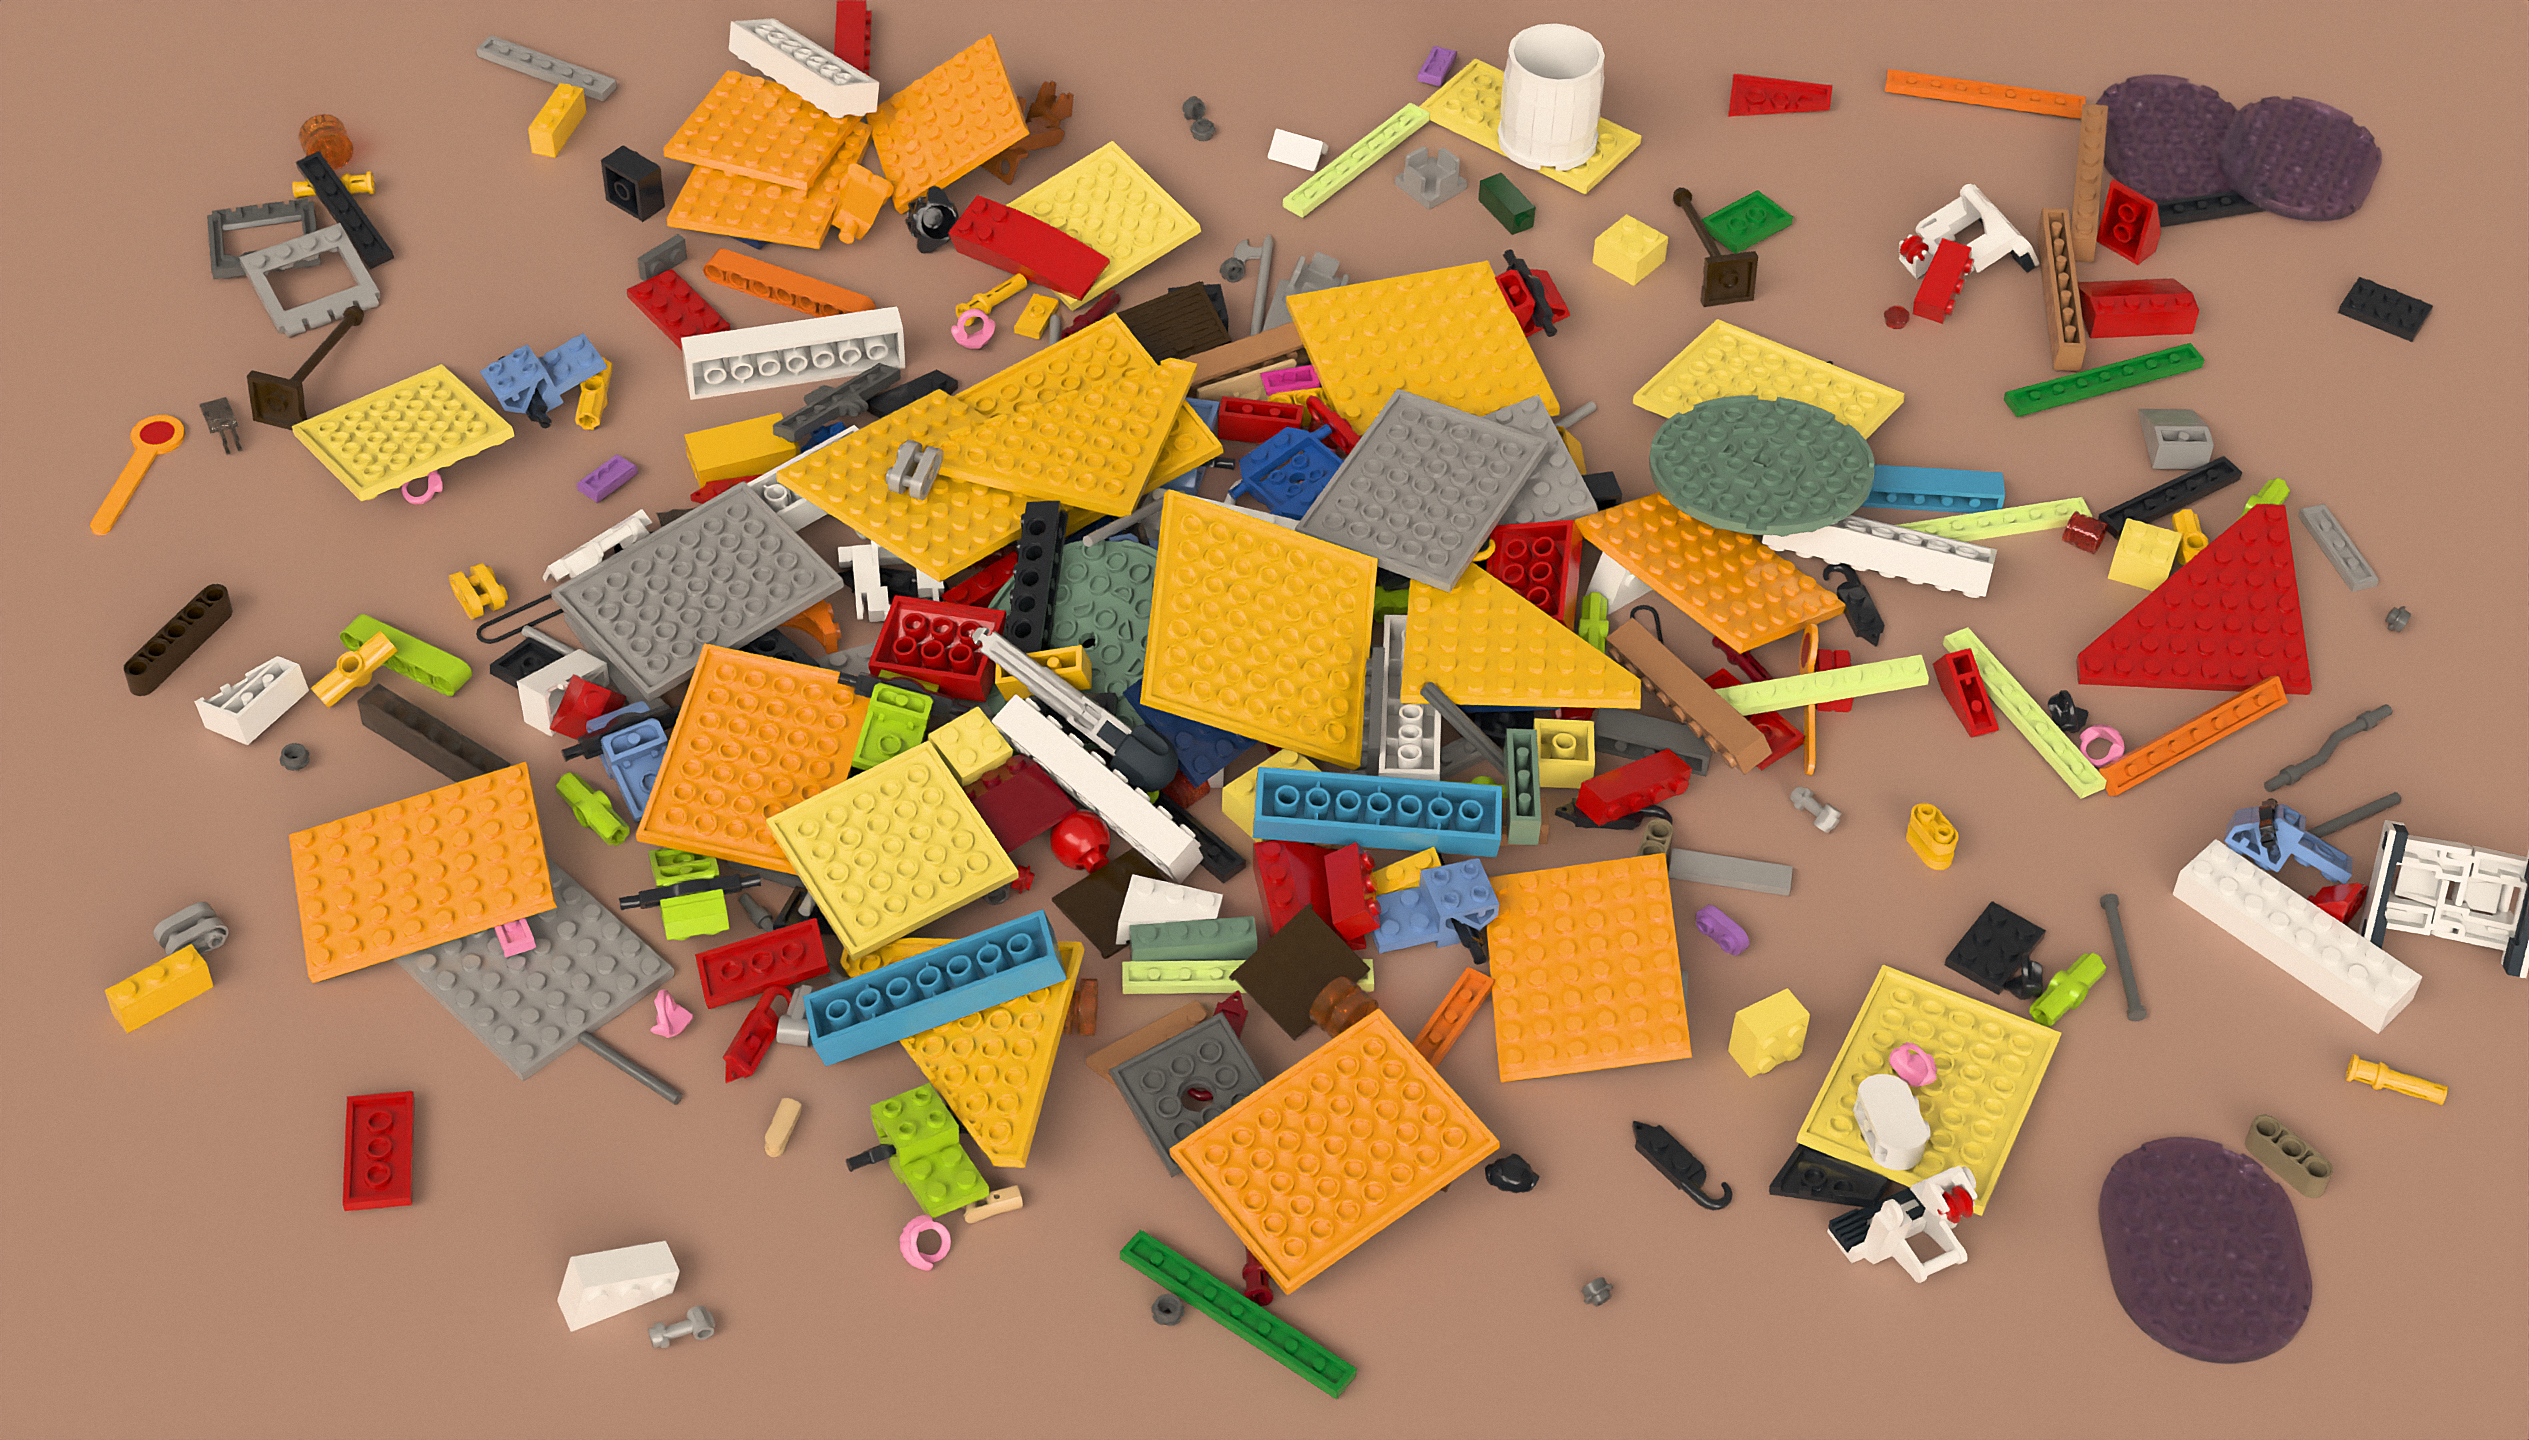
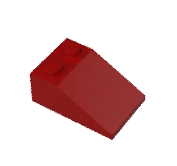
[2096,179,2161,265]

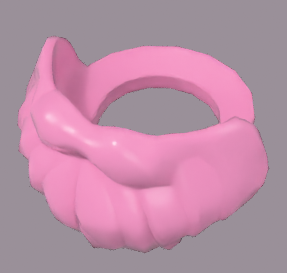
[951,309,995,350]
[401,470,443,504]
[2080,723,2125,768]
[651,989,693,1038]
[1889,1042,1937,1087]
[899,1214,951,1271]

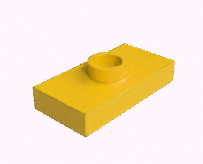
[1014,293,1059,340]

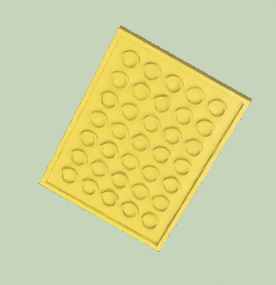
[1633,319,1905,440]
[1796,965,2062,1216]

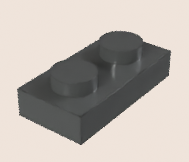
[638,234,687,281]

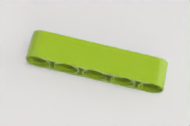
[339,614,472,696]

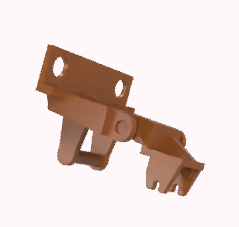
[980,81,1074,185]

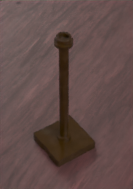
[1673,187,1758,307]
[247,306,364,431]

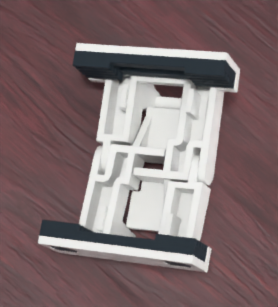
[2358,820,2529,978]

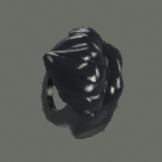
[2048,690,2088,733]
[2004,952,2043,1000]
[1485,1153,1540,1194]

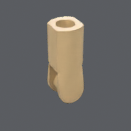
[765,1098,801,1157]
[961,1185,1023,1223]

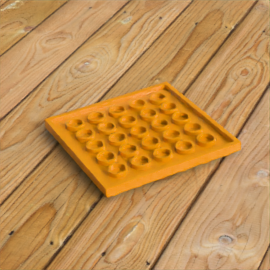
[866,33,1030,215]
[664,71,863,191]

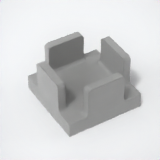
[1395,146,1467,210]
[1282,252,1349,302]

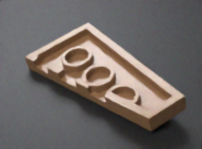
[1086,1000,1214,1089]

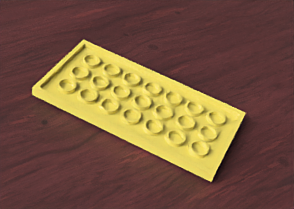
[1419,58,1642,195]

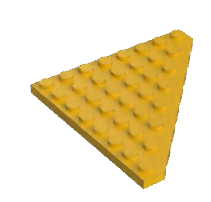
[916,358,1197,518]
[1401,561,1641,709]
[840,938,1085,1167]

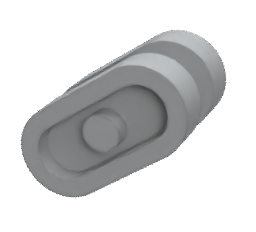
[885,440,943,500]
[153,902,229,956]

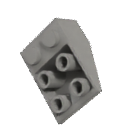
[2138,409,2214,469]

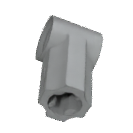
[777,985,816,1048]

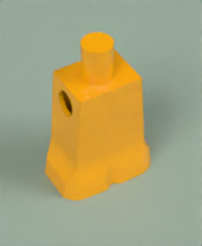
[831,163,894,244]

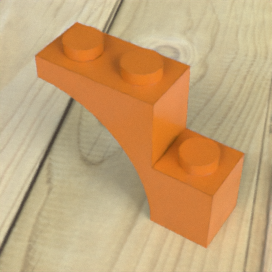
[780,599,841,654]

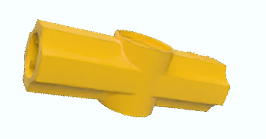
[575,357,613,430]
[2171,509,2208,566]
[311,631,398,708]

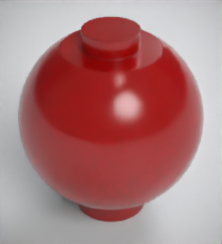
[1050,809,1111,874]

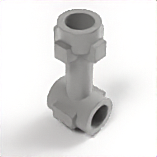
[1790,786,1842,833]
[648,1306,715,1349]

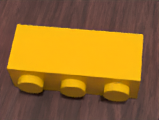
[528,83,587,158]
[995,645,1092,701]
[105,944,214,1034]

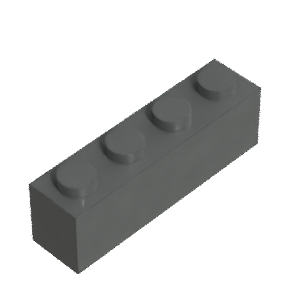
[1594,708,1713,777]

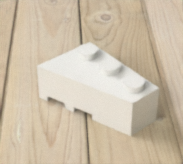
[1585,552,1653,616]
[517,649,610,737]
[194,656,309,745]
[1116,874,1223,944]
[557,1241,680,1332]

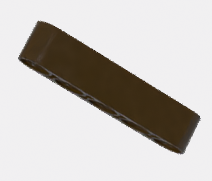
[123,584,233,696]

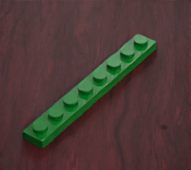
[2003,343,2205,417]
[1120,1229,1357,1399]

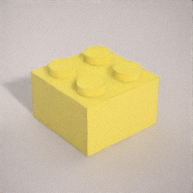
[1593,214,1668,286]
[2108,518,2182,591]
[928,707,1013,787]
[1533,718,1595,789]
[1728,988,1810,1078]

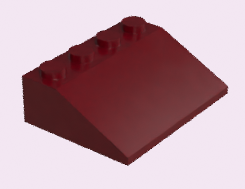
[961,753,1077,854]

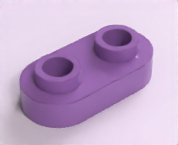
[1696,904,1749,956]

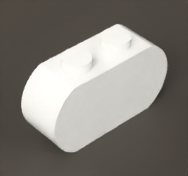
[1853,1074,1930,1170]

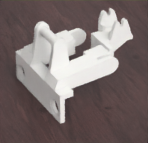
[542,509,652,582]
[838,540,944,622]

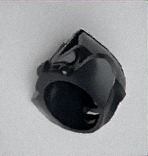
[905,186,959,253]

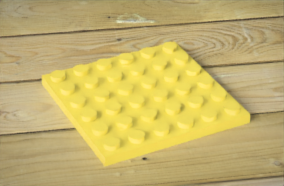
[1006,141,1201,311]
[292,364,514,502]
[766,740,1019,961]

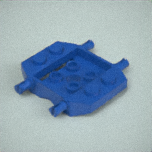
[1228,423,1345,521]

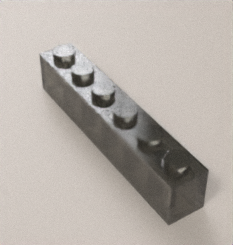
[357,683,511,783]

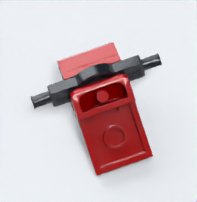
[1494,249,1570,338]

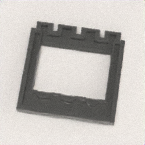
[207,198,321,279]

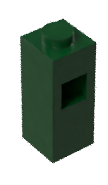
[1478,172,1536,235]

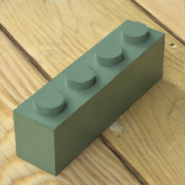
[1504,729,1541,845]
[1130,916,1258,961]

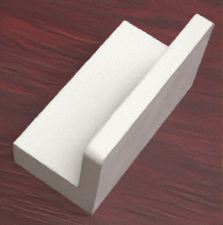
[1268,129,1329,172]

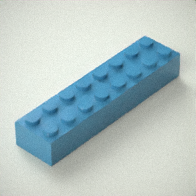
[1252,767,1502,857]
[803,909,1067,1066]

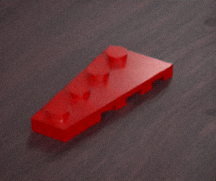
[1728,74,1832,117]

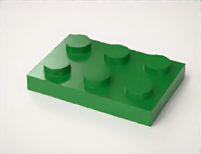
[1701,190,1793,254]

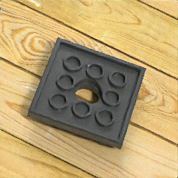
[1109,1012,1267,1178]

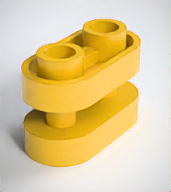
[449,563,508,620]
[1906,803,1959,870]

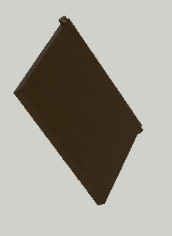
[1116,281,1232,366]
[1052,848,1168,959]
[1229,903,1371,1040]

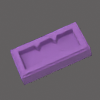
[1417,46,1457,87]
[577,454,638,503]

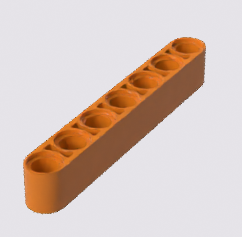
[703,248,876,318]

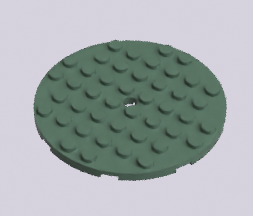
[1649,395,1875,537]
[986,540,1157,750]

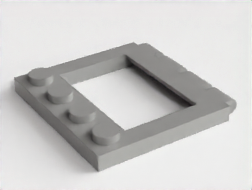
[239,223,380,338]

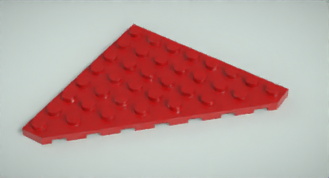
[2076,504,2312,695]

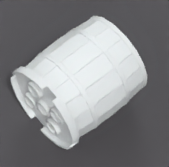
[1497,23,1605,171]

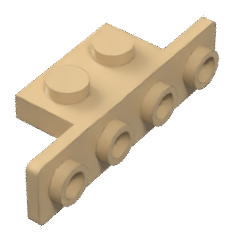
[1197,359,1297,405]

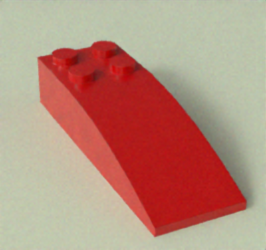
[948,194,1110,301]

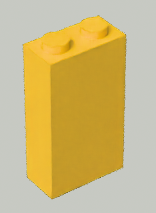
[684,412,801,489]

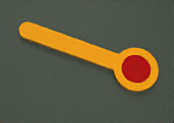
[90,415,185,535]
[1799,623,1818,775]

